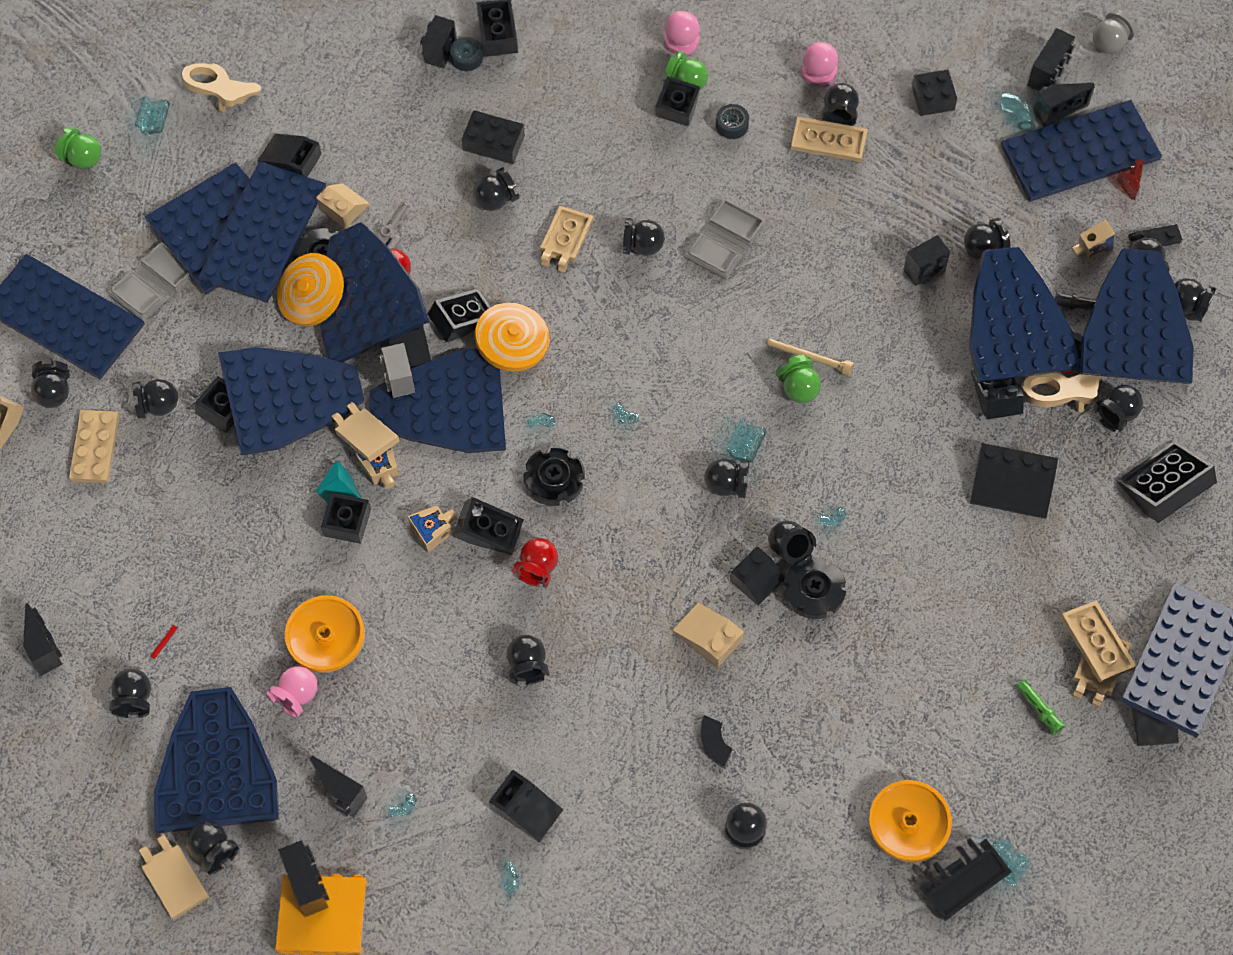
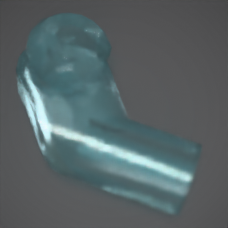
[613,403,639,424]
[527,413,556,428]
[819,507,847,526]
[390,793,417,817]
[504,862,519,894]

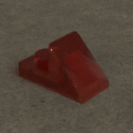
[1117,159,1144,200]

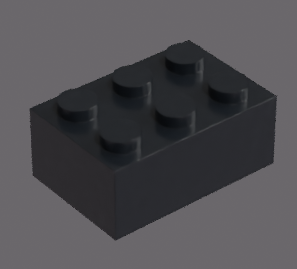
[476,0,518,57]
[1027,28,1076,92]
[461,110,525,164]
[278,840,330,917]

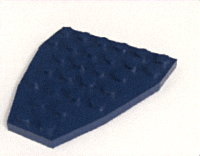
[321,222,429,362]
[969,247,1081,383]
[1081,248,1193,384]
[218,347,364,456]
[369,348,506,453]
[154,687,279,834]

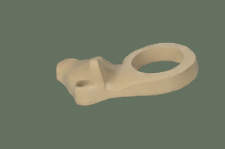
[182,63,261,113]
[1022,373,1102,412]

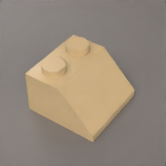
[316,184,370,229]

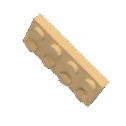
[791,117,868,162]
[69,410,120,483]
[1061,600,1136,683]

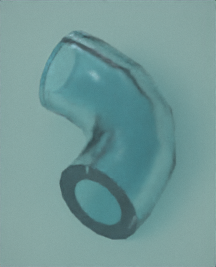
[1000,92,1035,131]

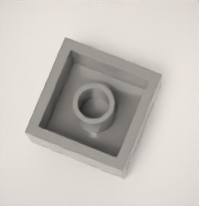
[380,343,415,398]

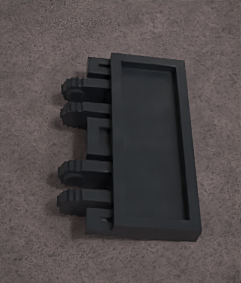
[919,838,1012,922]

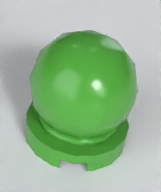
[663,50,708,90]
[54,126,102,169]
[776,355,821,403]

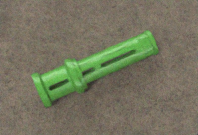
[1016,679,1066,736]

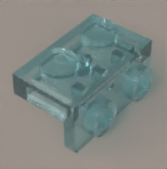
[135,96,170,135]
[726,419,767,463]
[992,839,1032,887]

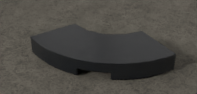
[701,715,733,768]

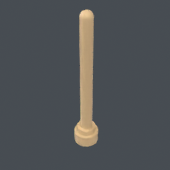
[767,339,854,376]

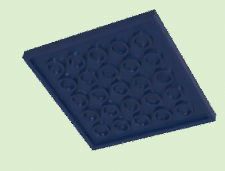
[144,162,250,295]

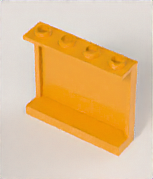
[275,874,368,955]

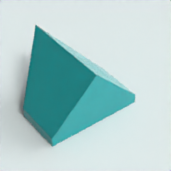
[315,461,362,503]

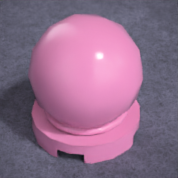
[664,11,700,55]
[802,42,838,87]
[266,666,318,718]

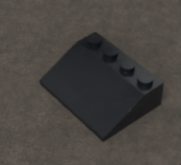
[1117,440,1217,523]
[970,443,1058,519]

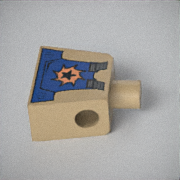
[1071,220,1115,259]
[356,447,399,489]
[408,506,458,552]

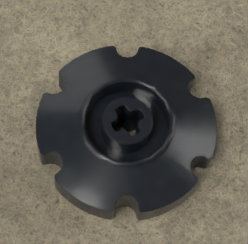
[293,228,339,260]
[523,446,585,506]
[784,557,846,619]

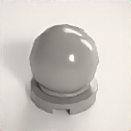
[1093,9,1138,54]

